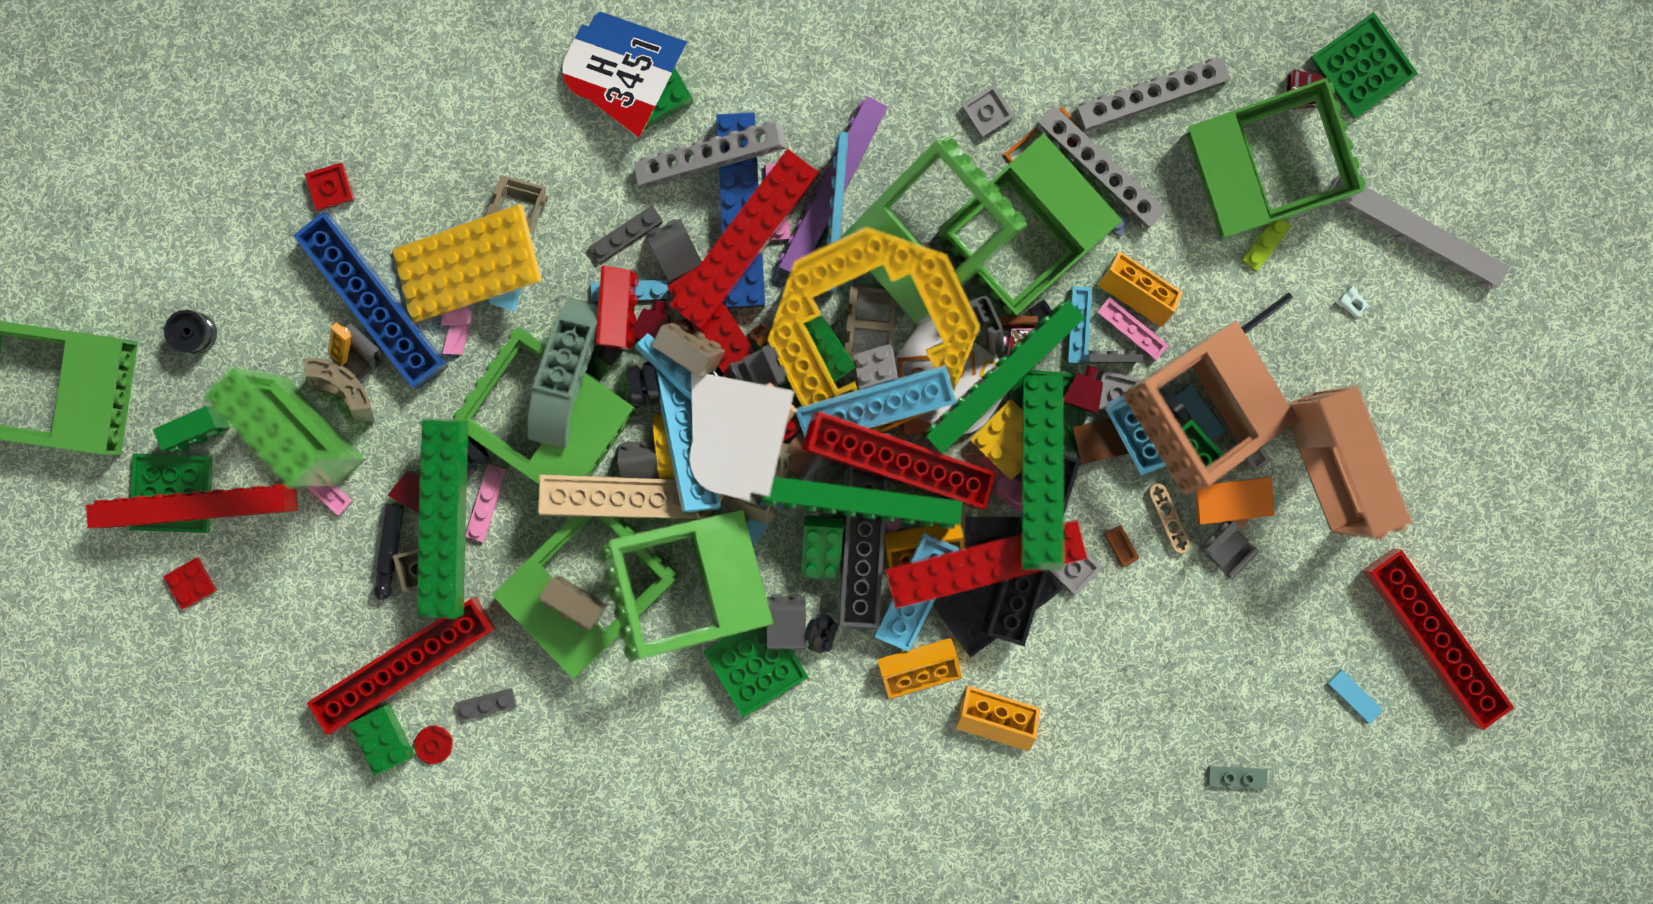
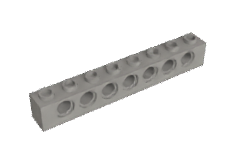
[1075,57,1231,132]
[1035,105,1166,229]
[634,120,787,188]

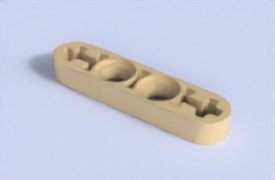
[1148,483,1190,553]

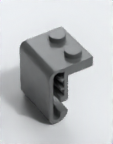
[646,218,702,283]
[969,296,1005,354]
[330,323,383,383]
[728,344,787,387]
[618,439,660,479]
[1200,521,1259,580]
[767,593,806,650]

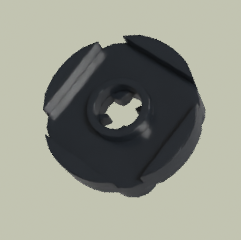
[805,614,838,653]

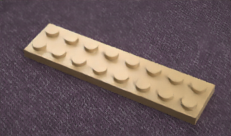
[538,475,697,520]

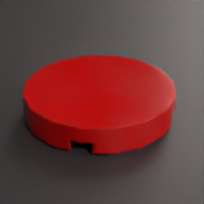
[414,725,453,764]

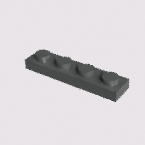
[589,205,663,263]

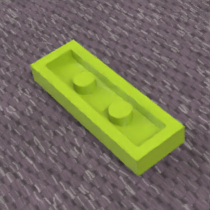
[1241,220,1292,272]

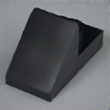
[586,346,623,381]

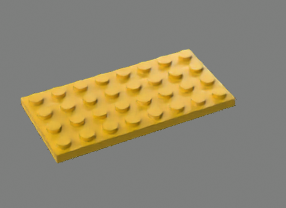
[392,204,542,323]

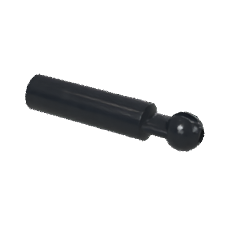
[372,504,404,600]

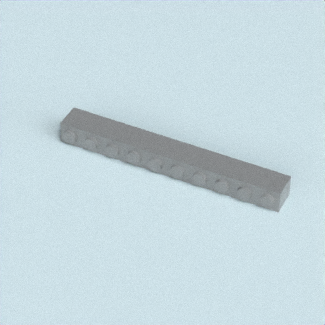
[1329,175,1510,290]

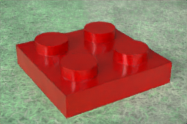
[305,162,355,211]
[163,557,217,610]

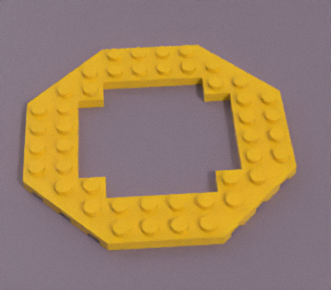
[768,227,980,433]

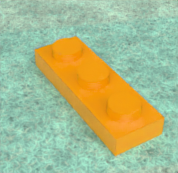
[327,322,351,366]

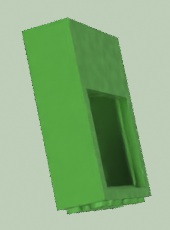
[1185,78,1366,241]
[937,133,1122,317]
[840,136,1027,324]
[0,321,138,455]
[452,327,638,484]
[203,367,365,487]
[599,510,773,663]
[492,516,678,679]

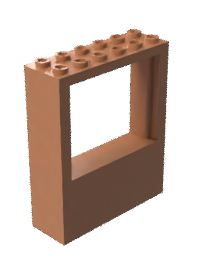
[1122,320,1298,495]
[1288,385,1413,540]

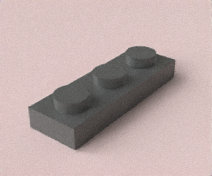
[1082,351,1143,363]
[456,688,517,721]

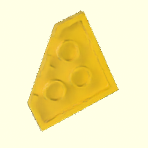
[970,399,1022,481]

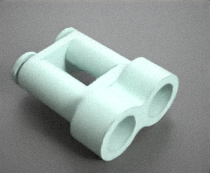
[1336,286,1370,319]

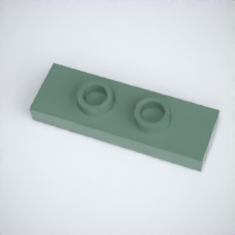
[1208,766,1268,789]

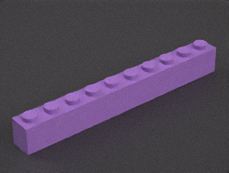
[778,96,888,274]

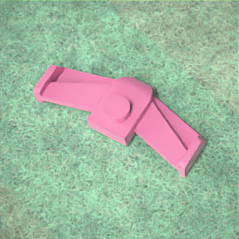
[442,306,473,355]
[980,455,1022,513]

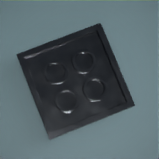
[965,517,1019,548]

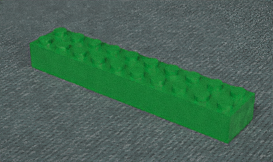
[924,301,1086,454]
[1022,375,1064,570]
[417,418,468,619]
[761,477,963,529]

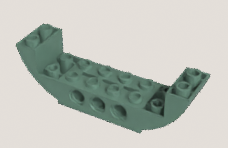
[528,298,598,449]

